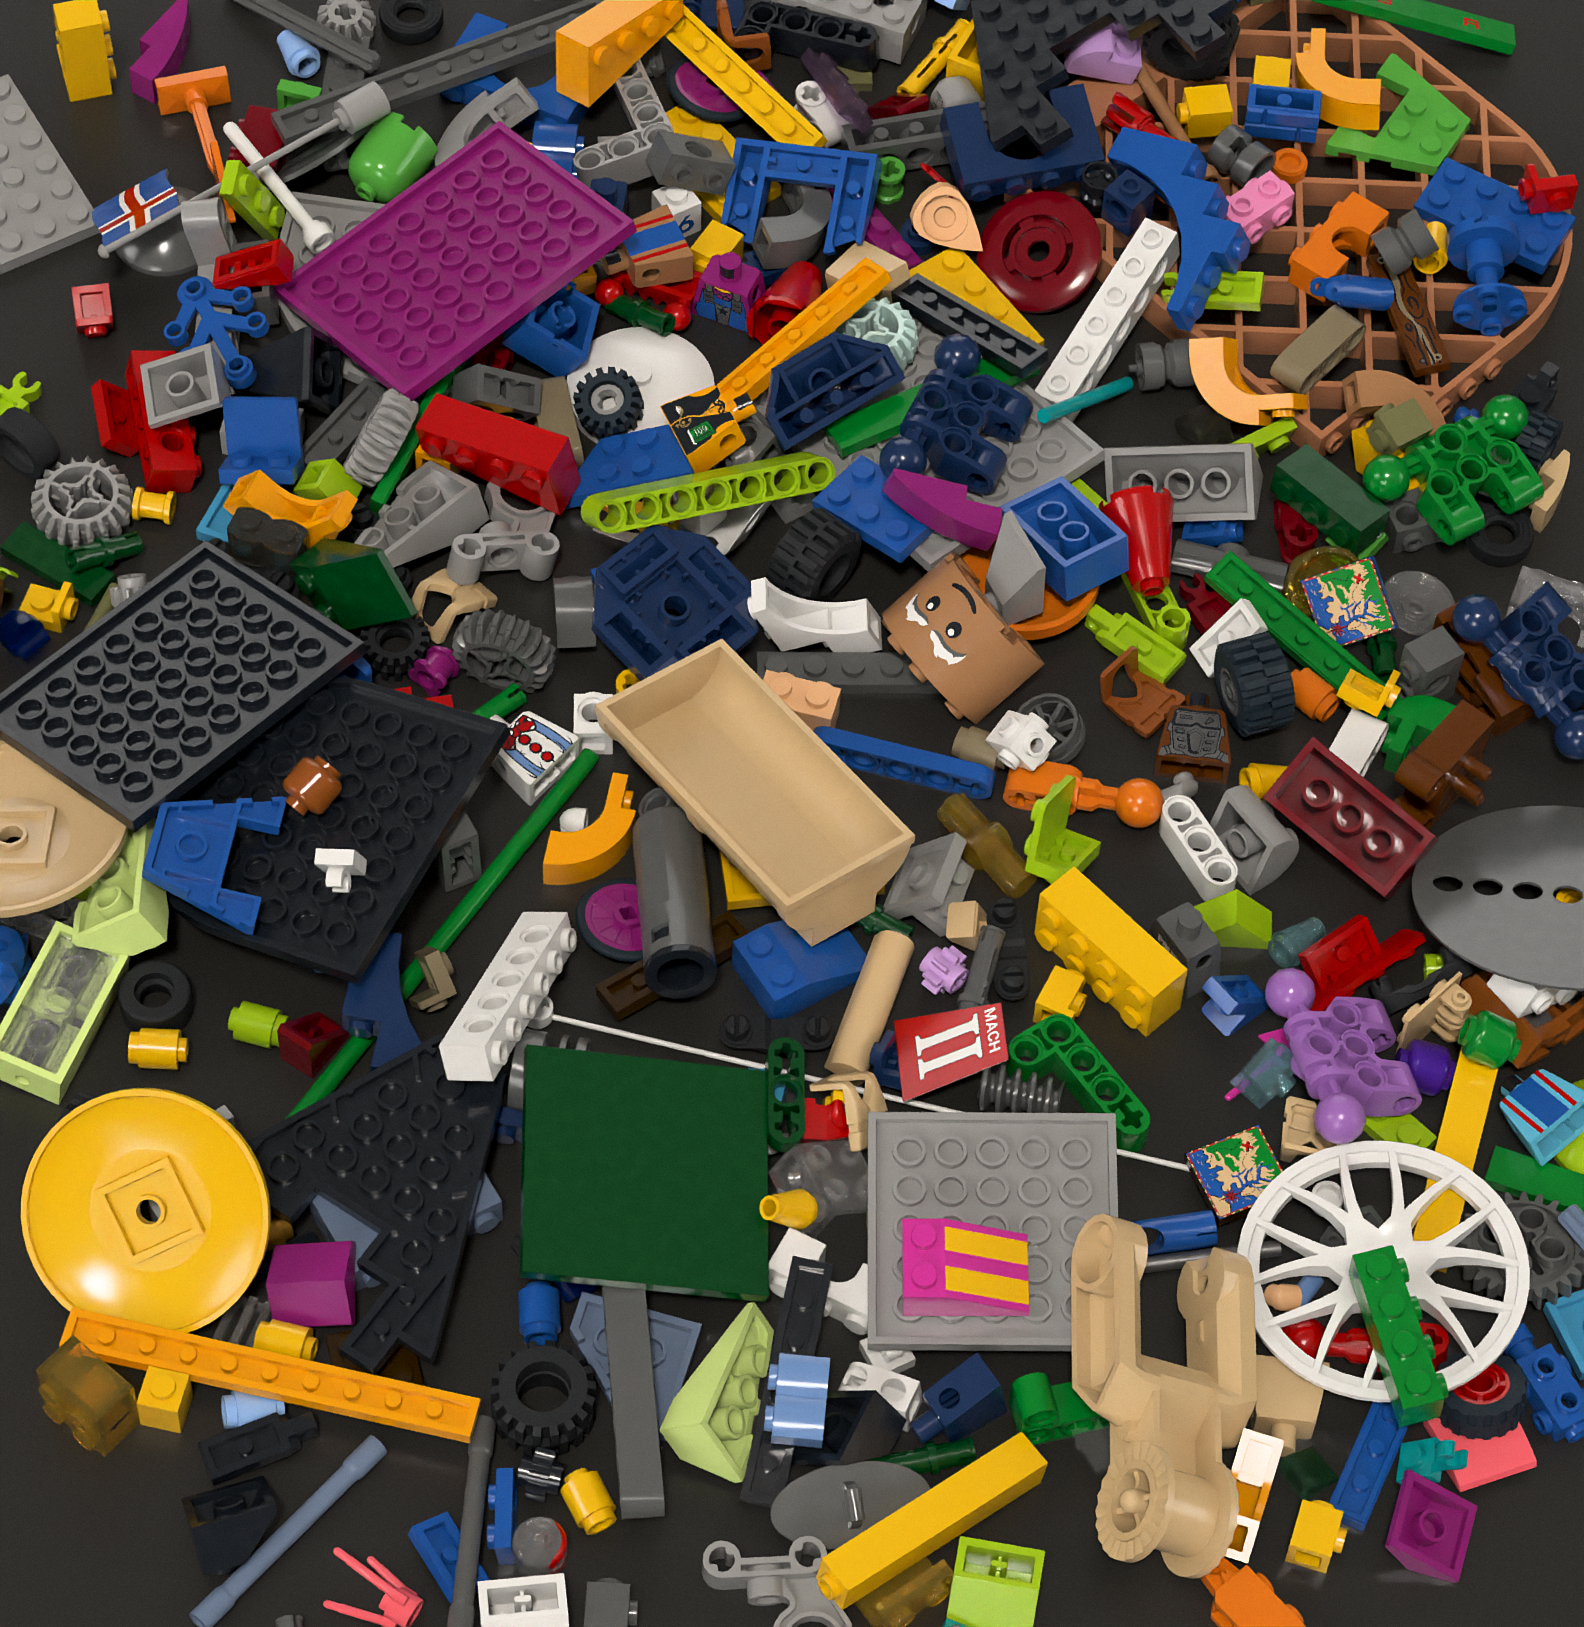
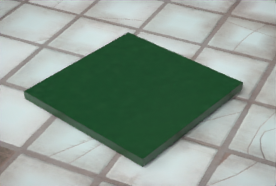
[519,1044,769,1302]

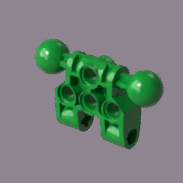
[1363,394,1544,545]

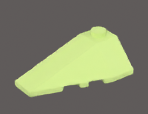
[659,1302,774,1483]

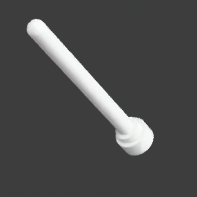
[223,122,335,254]

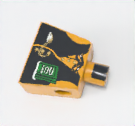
[660,386,757,473]

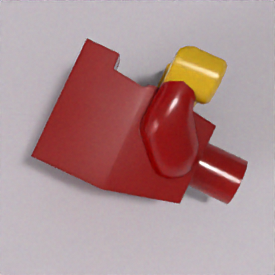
[799,1089,849,1146]

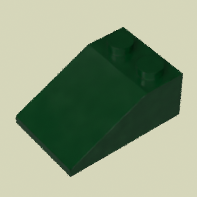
[290,538,418,630]

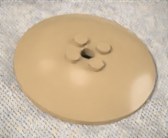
[0,740,129,918]

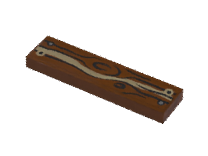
[1366,253,1451,377]

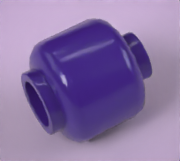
[1394,1039,1456,1097]

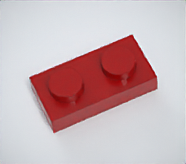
[91,379,139,458]

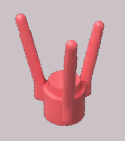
[323,1547,424,1627]

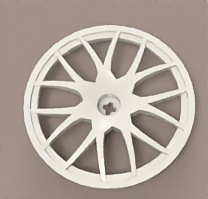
[1237,1141,1530,1402]

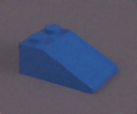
[999,476,1130,602]
[732,920,867,1019]

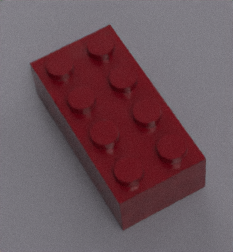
[1263,737,1439,900]

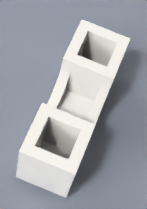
[769,1227,868,1335]

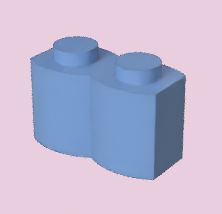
[763,1353,830,1448]

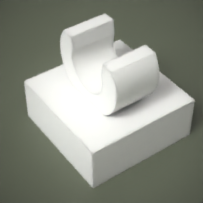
[314,848,367,893]
[859,1338,916,1373]

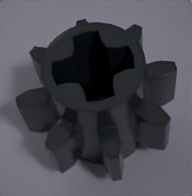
[516,1446,565,1503]

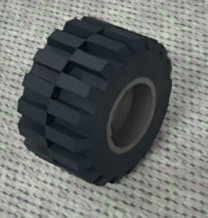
[1214,632,1295,737]

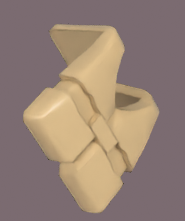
[411,568,497,644]
[809,1071,888,1152]
[1279,1096,1341,1163]

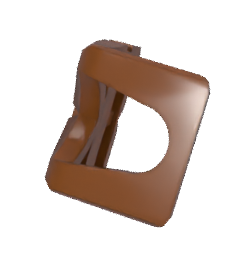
[716,0,771,71]
[1100,646,1186,738]

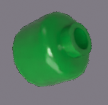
[1457,1010,1522,1069]

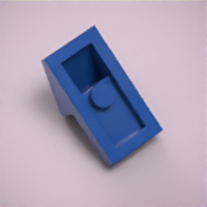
[1202,975,1269,1036]

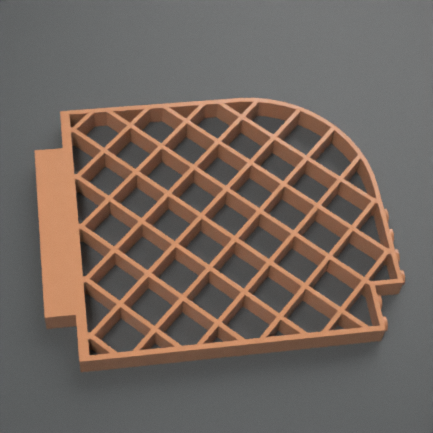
[1004,0,1573,456]

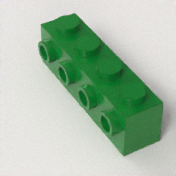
[1349,1245,1448,1427]

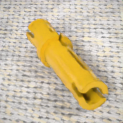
[896,18,970,94]

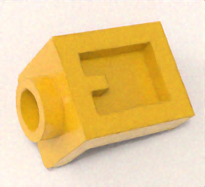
[17,581,79,633]

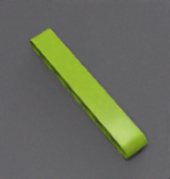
[581,452,835,533]

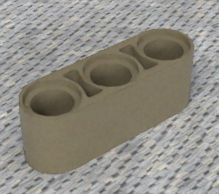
[1270,304,1366,394]
[533,376,584,469]

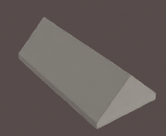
[1104,443,1263,522]

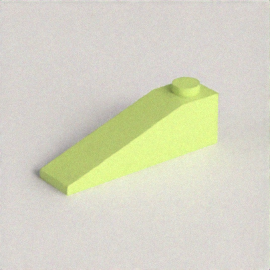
[72,817,169,956]

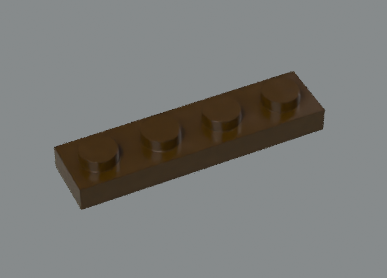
[595,910,748,1021]

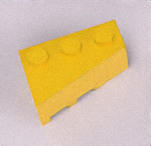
[53,0,117,102]

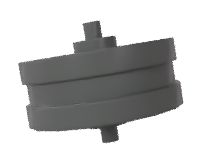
[1017,693,1087,764]

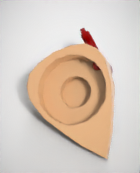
[910,162,983,251]

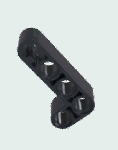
[734,0,880,71]

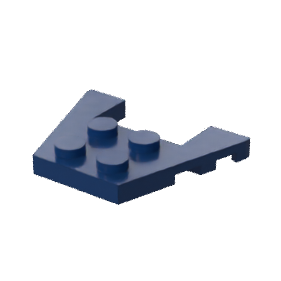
[142,796,287,936]

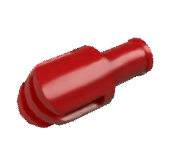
[1100,92,1178,140]

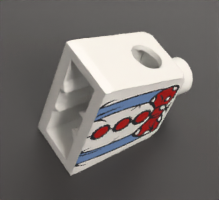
[490,711,579,806]

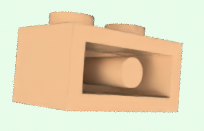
[763,670,841,731]

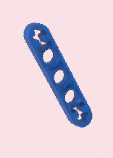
[813,726,997,800]

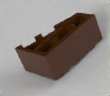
[1433,594,1534,738]

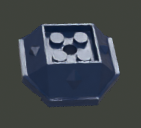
[591,524,758,681]

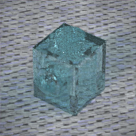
[1230,1037,1297,1109]

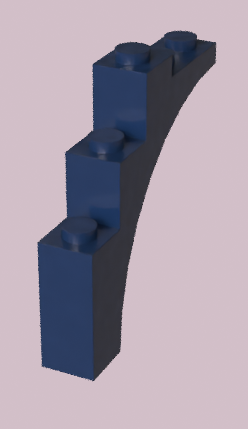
[341,932,523,1144]

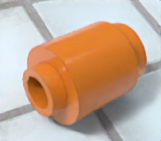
[1291,667,1342,723]

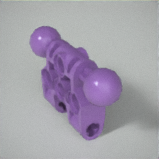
[1265,967,1422,1145]

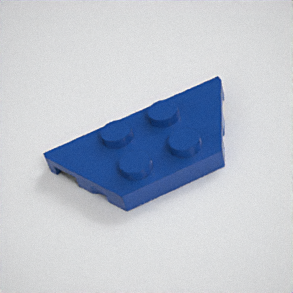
[565,424,694,509]

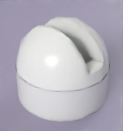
[560,807,589,832]

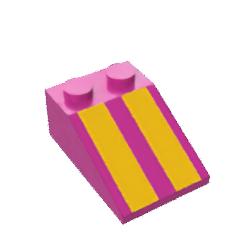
[902,1218,1029,1316]

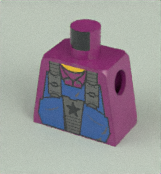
[691,252,766,333]

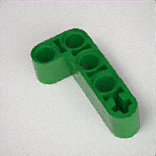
[1006,1014,1150,1153]
[1008,1372,1110,1445]

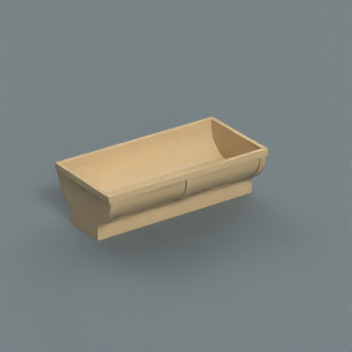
[595,639,915,947]

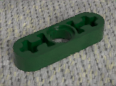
[765,1037,805,1152]

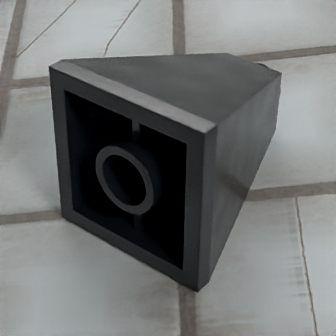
[237,326,343,416]

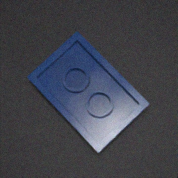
[812,455,935,563]

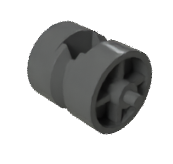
[1128,338,1195,391]

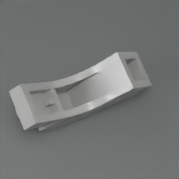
[435,77,539,167]

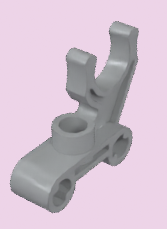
[446,482,560,585]
[701,1536,852,1627]

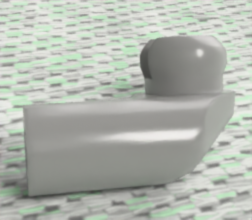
[1161,771,1198,802]

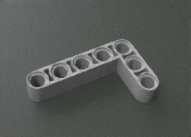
[573,59,674,188]
[181,197,240,394]

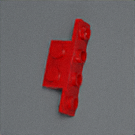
[1298,914,1426,1011]

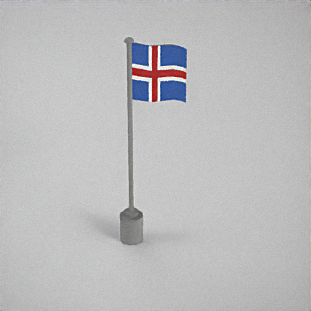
[92,81,391,258]

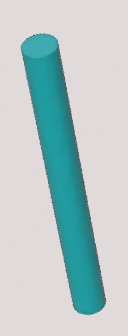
[1037,376,1134,423]

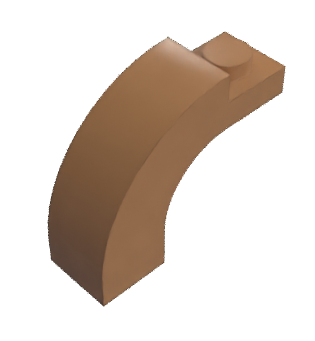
[1342,370,1446,436]

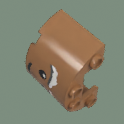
[881,551,1045,724]

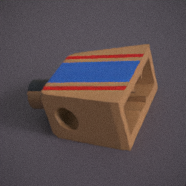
[601,204,693,288]

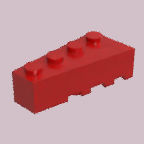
[415,393,581,516]

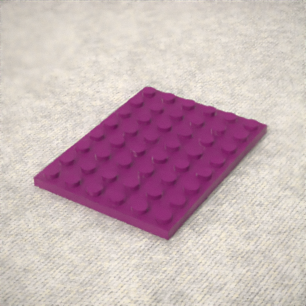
[273,121,637,401]

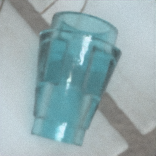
[1268,917,1326,968]

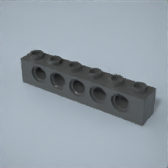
[841,91,1048,171]

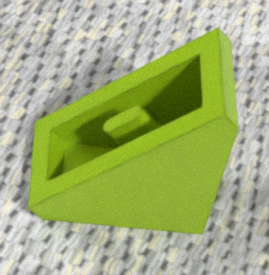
[1193,889,1272,950]

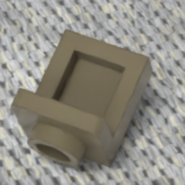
[409,946,457,1012]

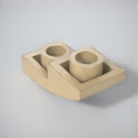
[1529,449,1570,533]

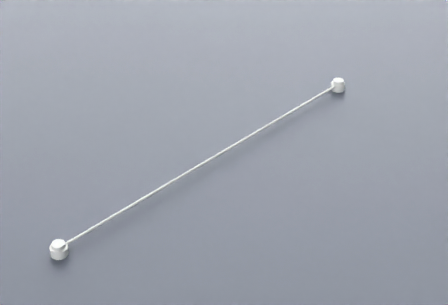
[527,996,1343,1217]

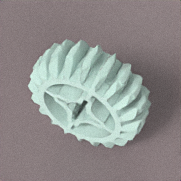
[833,297,918,372]

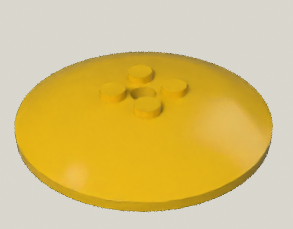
[21,1088,271,1333]

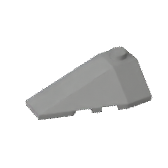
[354,460,490,568]

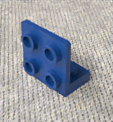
[218,396,305,484]

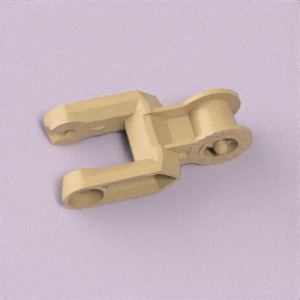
[1071,1213,1257,1579]

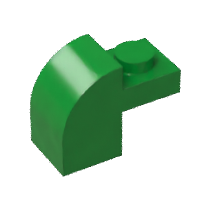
[1381,695,1456,774]

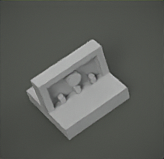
[883,832,975,937]

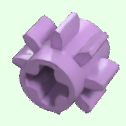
[919,945,969,995]

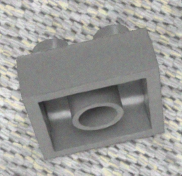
[1210,785,1299,895]

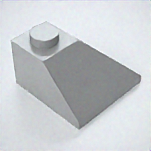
[140,343,231,429]
[984,511,1046,626]

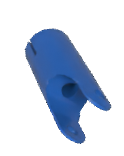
[1310,274,1394,311]
[1133,1210,1218,1256]

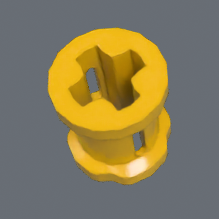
[132,486,177,525]

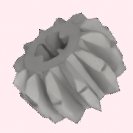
[317,0,376,45]

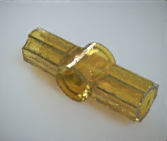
[937,793,1037,898]

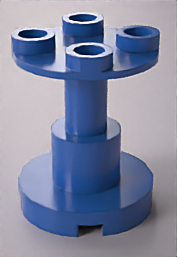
[1446,215,1528,336]

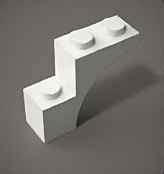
[747,577,882,652]

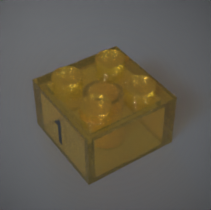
[36,1335,140,1457]

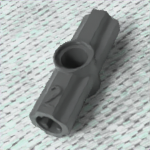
[1171,539,1289,594]

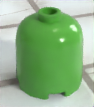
[348,112,438,204]

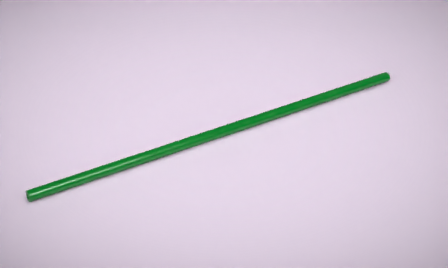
[286,748,599,1119]

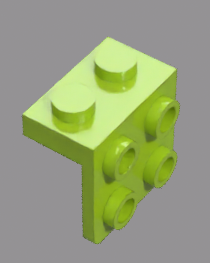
[1024,775,1101,884]

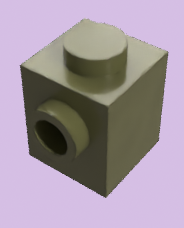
[1366,397,1434,456]

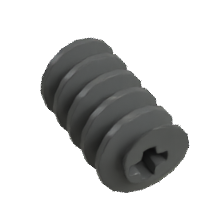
[977,1064,1066,1113]

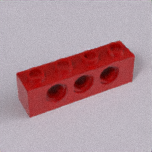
[125,350,201,493]

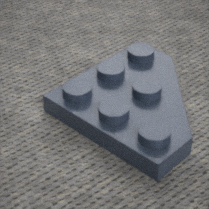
[570,1292,702,1441]

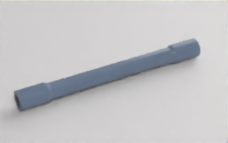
[189,1435,387,1627]

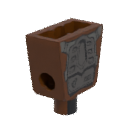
[1153,692,1231,784]

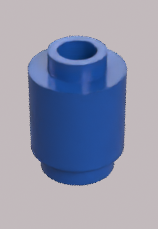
[518,1281,561,1346]

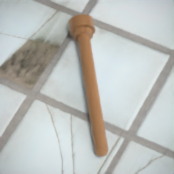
[1136,63,1222,186]

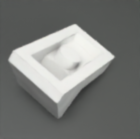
[1189,598,1268,678]

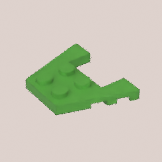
[1325,53,1471,176]

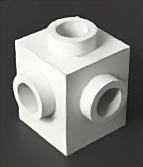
[985,710,1056,771]

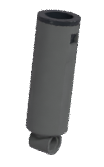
[632,787,717,999]

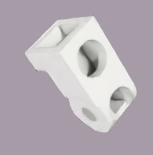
[837,1362,923,1432]

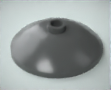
[115,186,199,276]

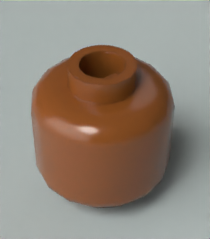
[283,755,342,816]

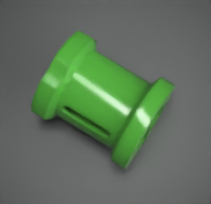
[875,156,906,205]

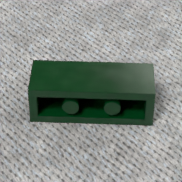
[1270,444,1390,556]

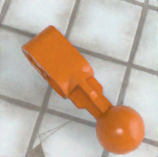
[1003,761,1164,828]

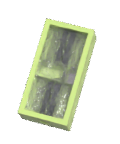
[0,921,130,1105]

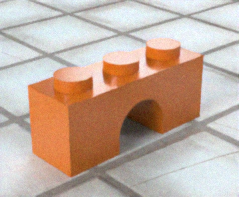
[1288,191,1390,303]

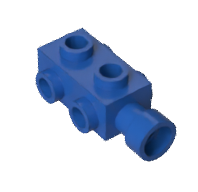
[1503,1323,1584,1443]

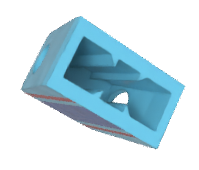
[1499,1069,1584,1167]

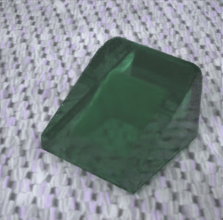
[1279,1446,1339,1501]

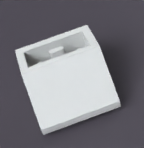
[477,1573,569,1627]

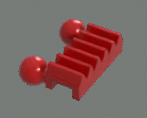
[595,270,703,331]

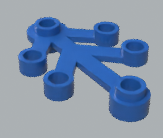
[163,276,269,389]

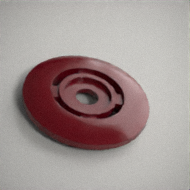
[977,191,1102,314]

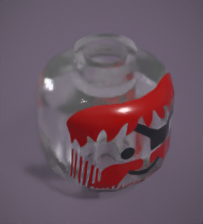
[512,1516,568,1577]

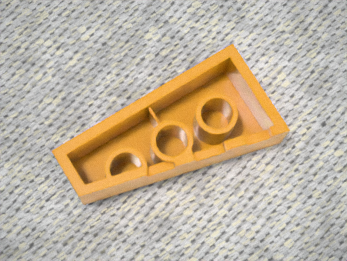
[556,0,684,108]

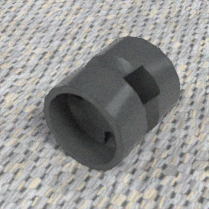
[1207,124,1276,188]
[1371,208,1439,276]

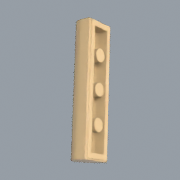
[824,930,915,1087]

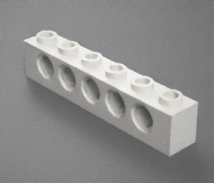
[1035,218,1180,423]
[439,912,577,1081]

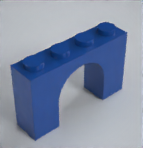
[439,12,590,130]

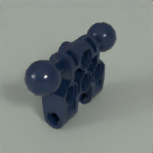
[879,333,1034,494]
[1452,581,1584,761]

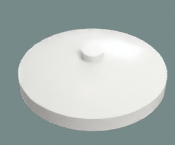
[566,327,715,444]

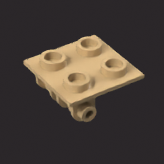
[1396,972,1472,1053]

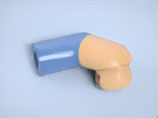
[1264,1275,1324,1311]

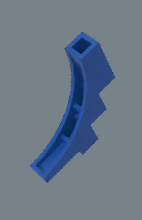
[1107,127,1251,332]

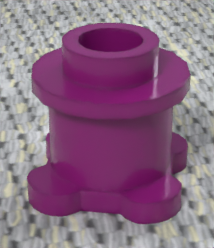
[408,646,460,697]

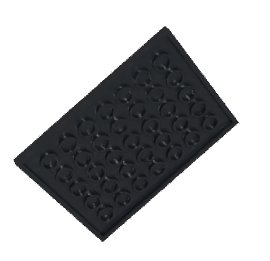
[0,540,366,832]

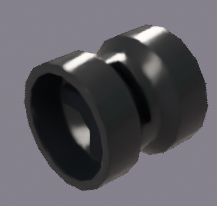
[1079,161,1118,212]

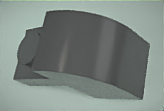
[553,576,596,648]

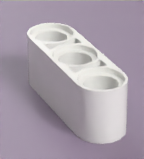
[1329,709,1389,777]
[1159,795,1238,901]

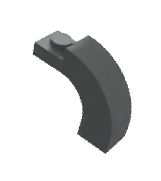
[752,183,832,270]

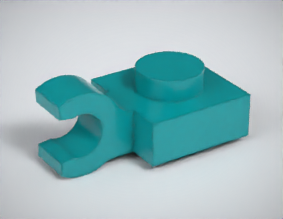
[1396,1437,1468,1485]

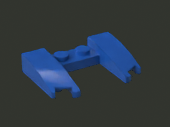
[721,137,883,256]

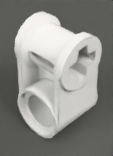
[794,81,854,148]

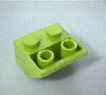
[947,1536,1045,1627]

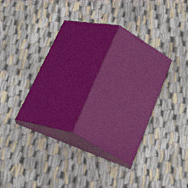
[266,1241,355,1328]
[1385,1469,1478,1583]

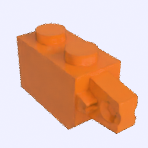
[1200,1557,1306,1627]

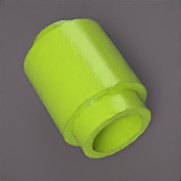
[228,1001,291,1049]

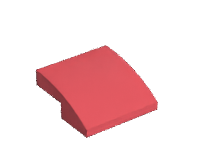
[1423,1418,1537,1492]

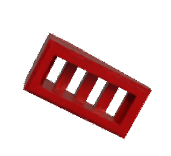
[212,238,294,289]

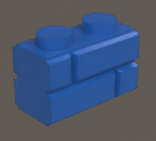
[1243,83,1321,143]

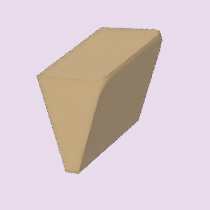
[946,901,987,951]

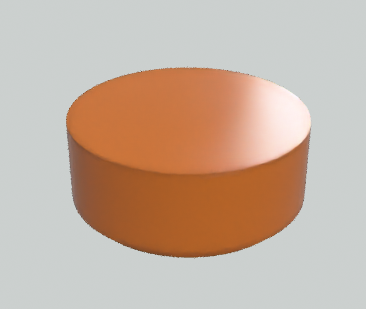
[1271,148,1308,184]

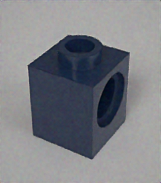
[1101,169,1156,237]

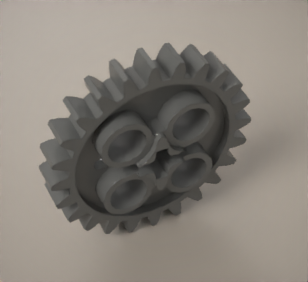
[1455,1191,1584,1310]

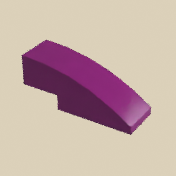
[129,0,191,104]
[883,468,1002,551]

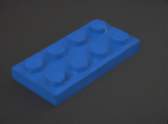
[1413,157,1576,275]

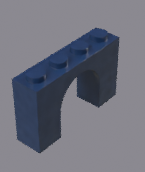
[940,83,1105,202]

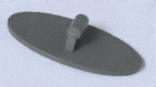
[277,122,375,183]
[770,1461,931,1549]

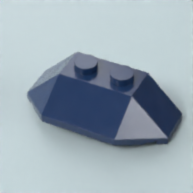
[765,332,906,451]

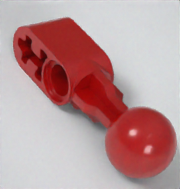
[1281,1318,1449,1373]

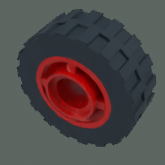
[1438,1350,1527,1440]

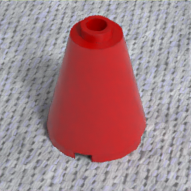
[746,261,823,345]
[1098,485,1174,596]

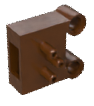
[1393,699,1495,830]

